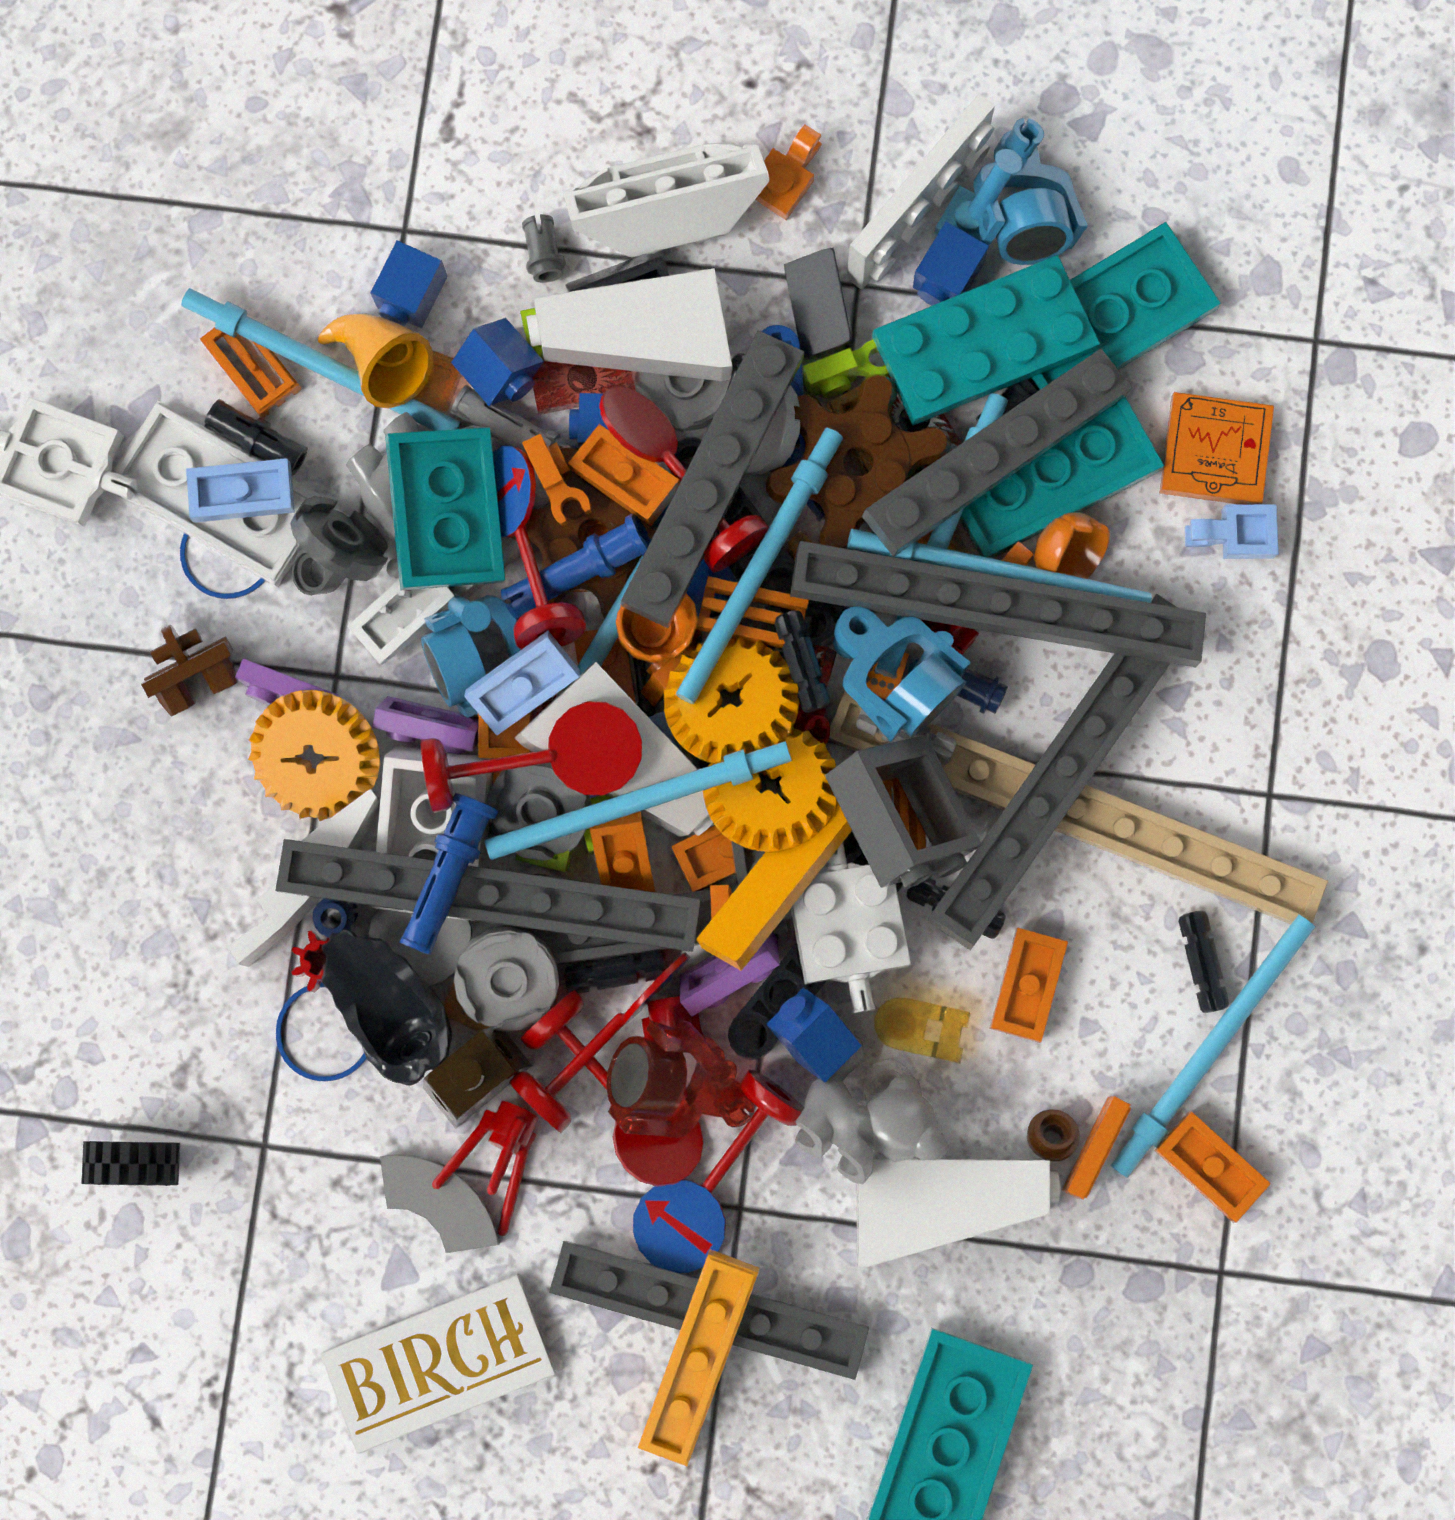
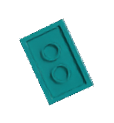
[385,427,505,590]

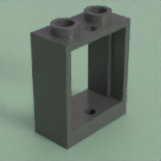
[825,734,982,888]

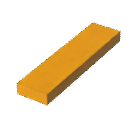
[696,802,852,971]
[638,1249,760,1466]

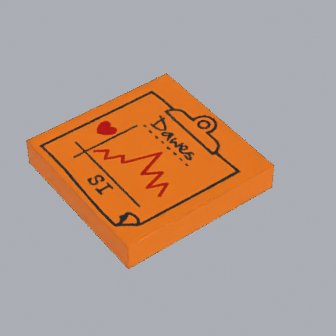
[1159,392,1274,505]

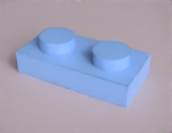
[186,458,295,523]
[464,631,580,736]

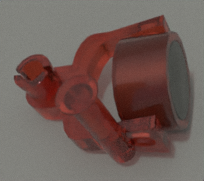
[606,1021,755,1139]

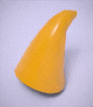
[317,313,433,409]

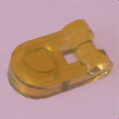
[874,997,971,1064]

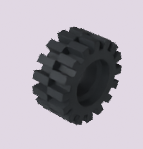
[81,1141,180,1186]

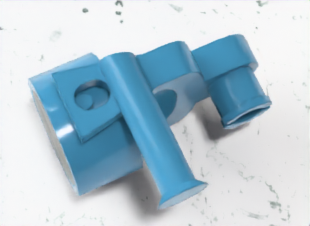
[968,118,1088,265]
[421,595,525,718]
[833,606,971,742]

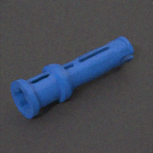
[501,513,651,619]
[399,793,499,955]

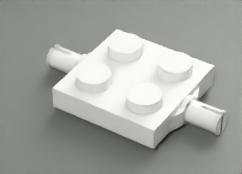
[0,397,138,527]
[791,842,911,1013]

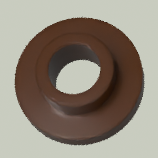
[1027,1109,1080,1162]

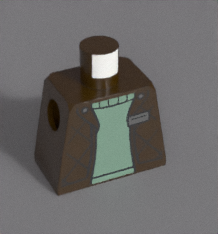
[423,1027,533,1129]

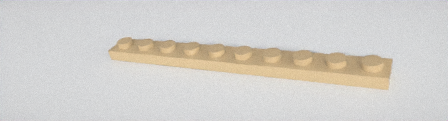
[828,691,1328,924]

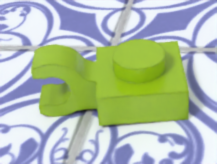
[803,339,890,398]

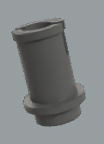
[522,214,566,283]

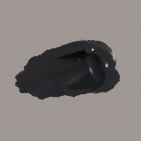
[321,929,452,1086]

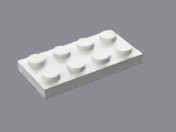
[847,93,995,290]

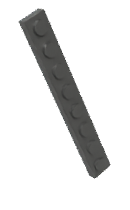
[790,541,1206,668]
[927,594,1178,951]
[275,839,701,952]

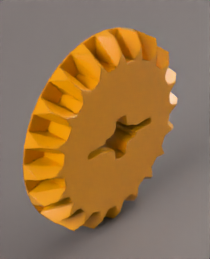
[664,636,799,764]
[248,690,380,821]
[703,727,838,852]

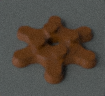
[765,374,951,550]
[508,445,657,619]

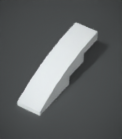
[347,537,532,665]
[226,789,380,967]

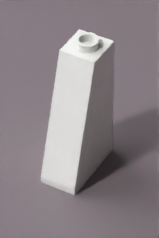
[526,268,732,381]
[514,662,713,837]
[857,1159,1060,1267]

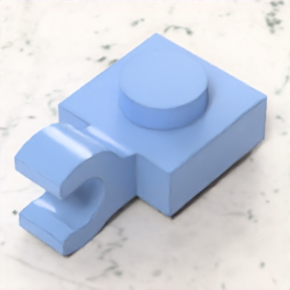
[1184,504,1279,559]

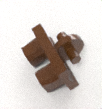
[141,625,238,717]

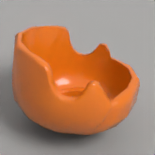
[1034,512,1110,579]
[615,593,698,663]

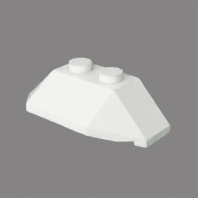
[563,144,769,257]

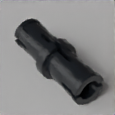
[204,399,308,476]

